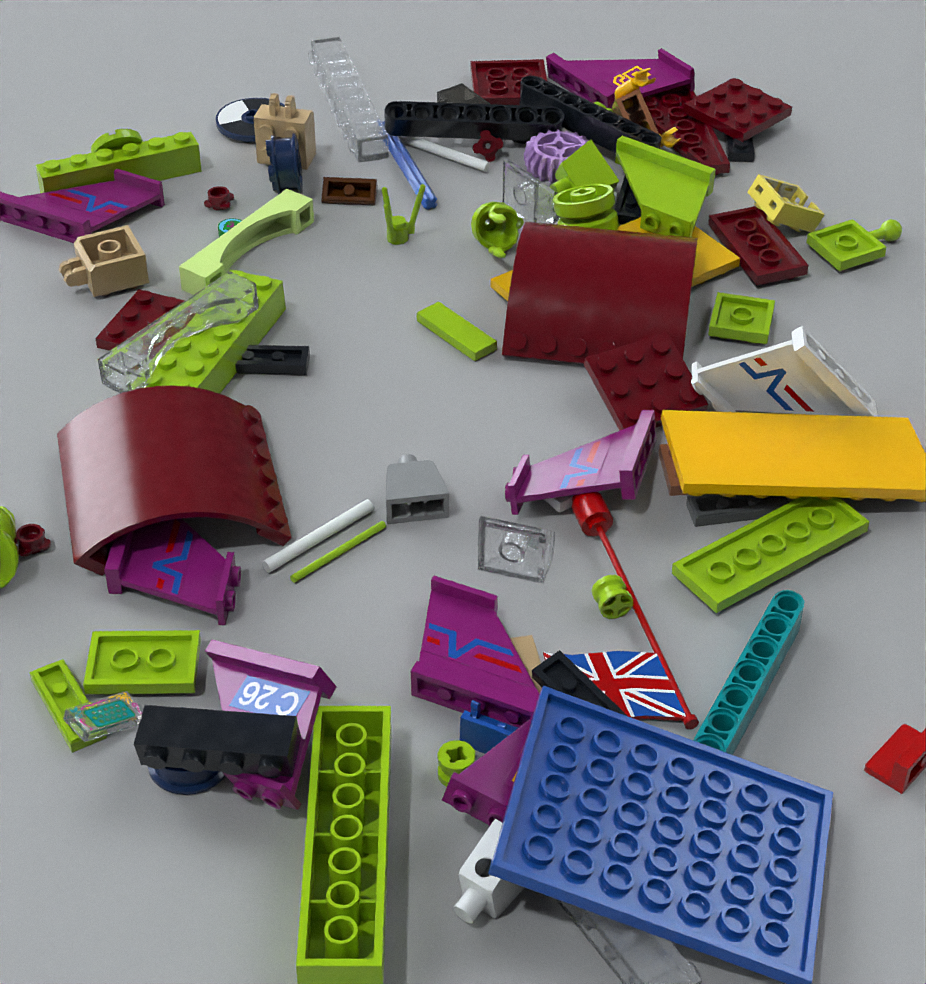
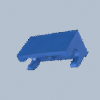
[459,700,518,754]

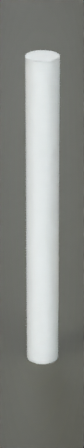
[399,136,490,172]
[262,499,374,573]

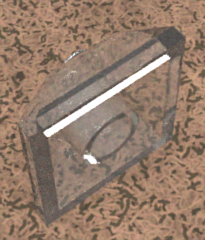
[503,159,561,224]
[478,516,555,584]

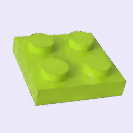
[708,292,775,344]

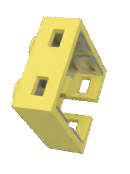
[747,174,825,232]

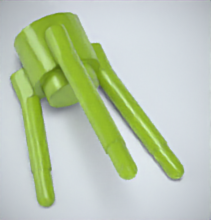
[382,184,426,245]

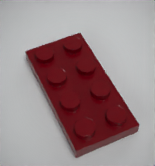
[708,206,809,285]

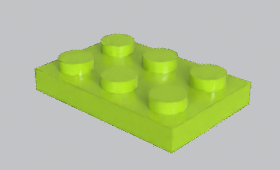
[83,630,201,694]

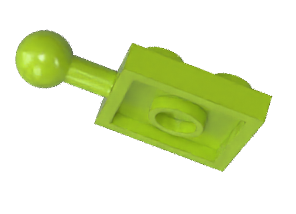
[806,219,902,271]

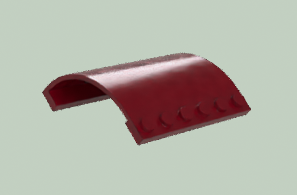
[502,222,698,364]
[57,385,292,576]

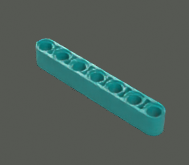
[693,590,805,755]

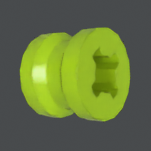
[591,575,633,619]
[437,740,476,787]

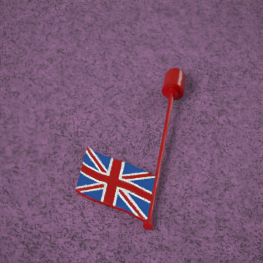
[543,492,699,729]

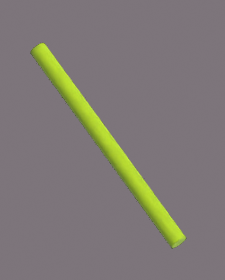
[290,521,386,583]

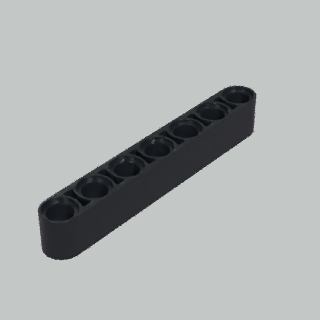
[519,76,662,153]
[384,101,564,141]

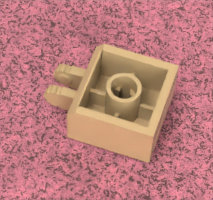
[254,93,316,170]
[58,225,149,297]

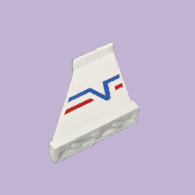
[691,326,878,417]

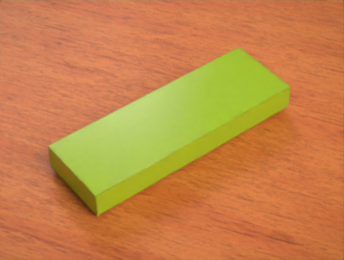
[416,301,497,361]
[29,659,107,753]

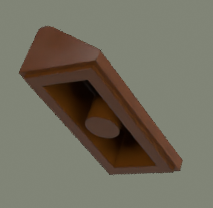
[321,177,378,205]

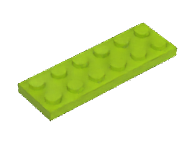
[672,497,870,613]

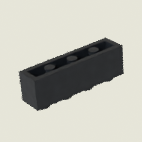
[133,705,301,778]

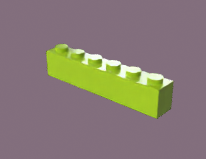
[35,131,202,193]

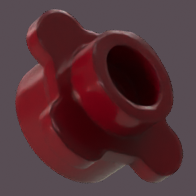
[473,130,503,162]
[204,186,234,210]
[14,524,51,556]

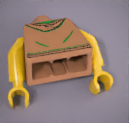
[612,68,681,148]

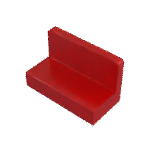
[864,724,926,794]

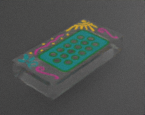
[63,691,143,742]

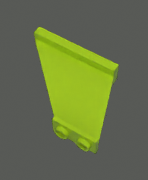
[615,136,716,237]

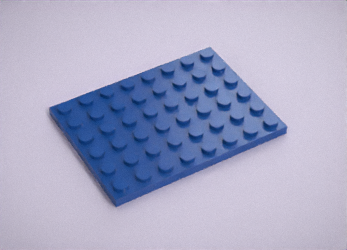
[488,685,833,984]

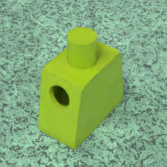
[550,140,619,197]

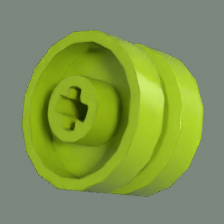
[553,184,619,230]

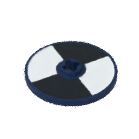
[216,98,285,142]

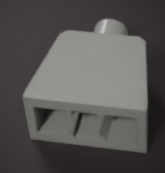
[386,454,449,524]

